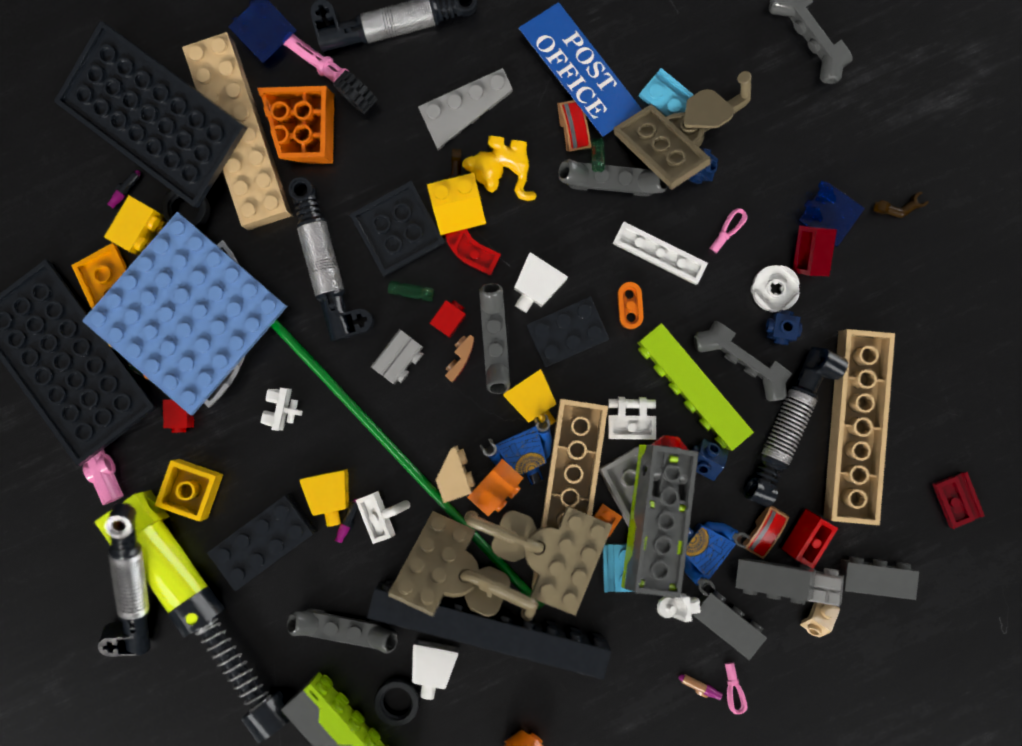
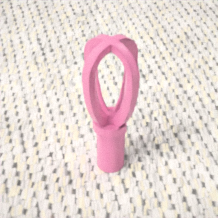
[710,208,748,253]
[725,662,747,714]

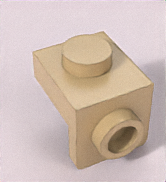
[800,602,840,637]

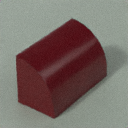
[793,225,837,276]

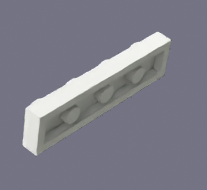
[613,222,708,285]

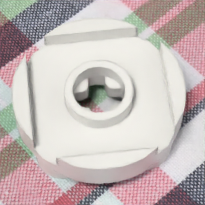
[751,265,800,313]

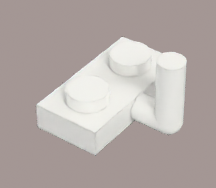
[355,491,410,544]

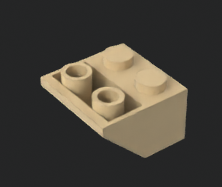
[436,445,475,503]

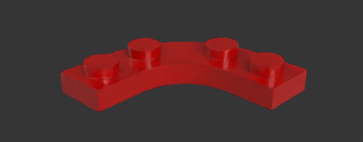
[445,191,501,276]

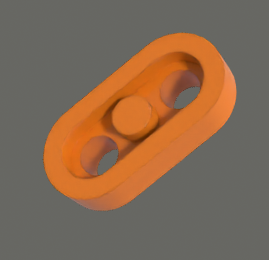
[617,282,643,329]

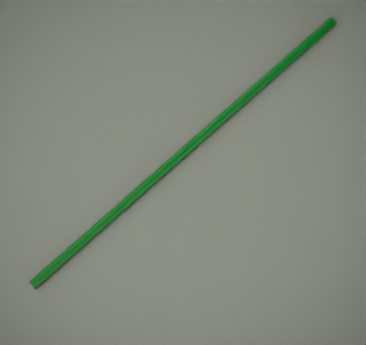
[271,319,545,610]

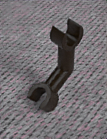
[432,149,462,183]
[873,192,929,218]

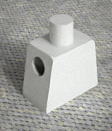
[514,252,568,313]
[412,639,459,700]

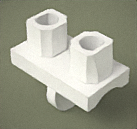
[261,388,303,431]
[657,593,700,622]

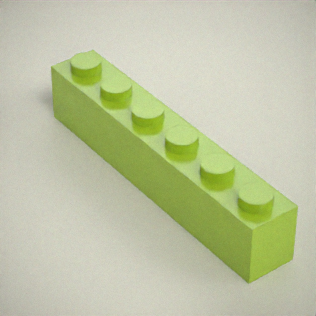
[637,323,754,451]

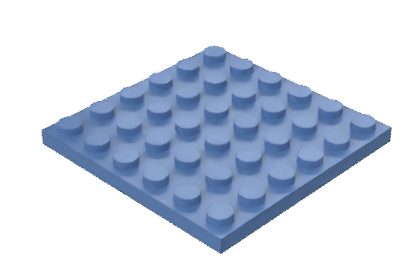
[82,212,287,415]

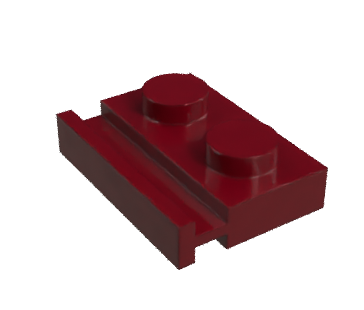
[932,472,985,529]

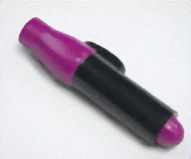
[107,170,141,209]
[335,499,358,543]

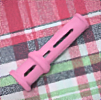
[283,32,349,83]

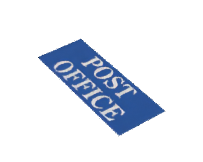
[519,2,642,137]

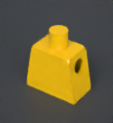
[503,369,556,425]
[300,469,349,527]

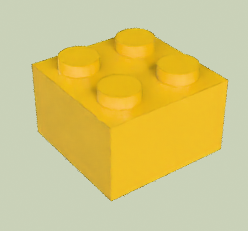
[104,196,167,255]
[154,459,223,522]

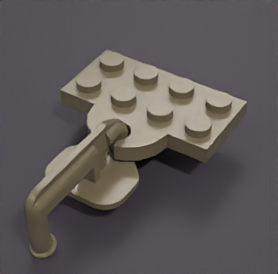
[614,71,752,189]
[464,506,612,616]
[389,511,538,621]

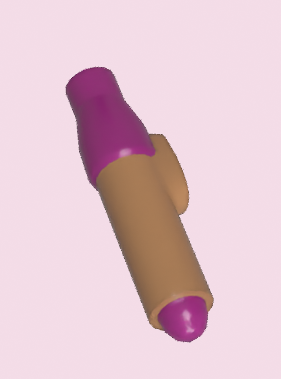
[679,674,723,701]

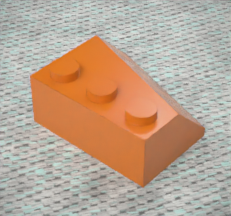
[257,86,334,164]

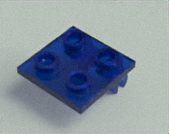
[228,0,297,63]
[799,181,865,247]

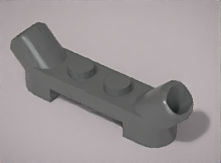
[769,0,853,84]
[558,159,668,196]
[479,283,510,394]
[694,321,792,401]
[287,609,398,653]

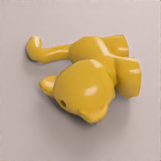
[462,136,537,201]

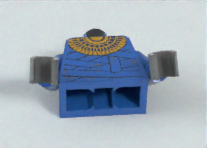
[480,415,553,485]
[684,522,751,596]

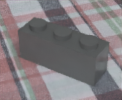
[839,556,919,600]
[736,558,816,604]
[692,589,767,661]

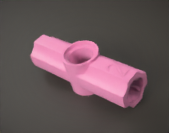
[82,449,124,505]

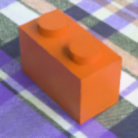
[467,459,523,516]

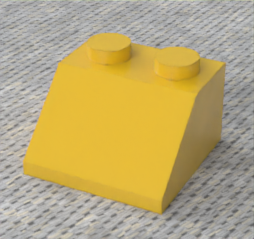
[427,173,486,235]

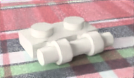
[608,397,656,440]

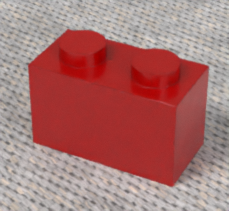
[781,509,838,569]

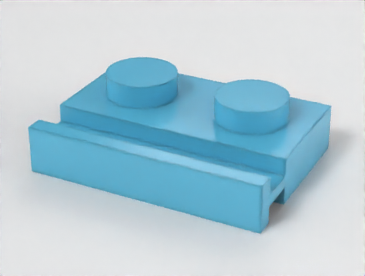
[639,68,694,117]
[603,543,632,592]

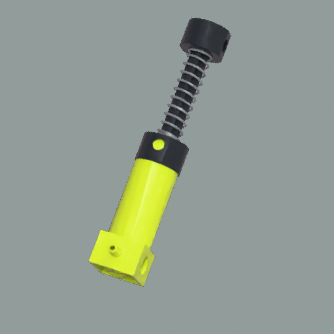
[95,490,290,743]

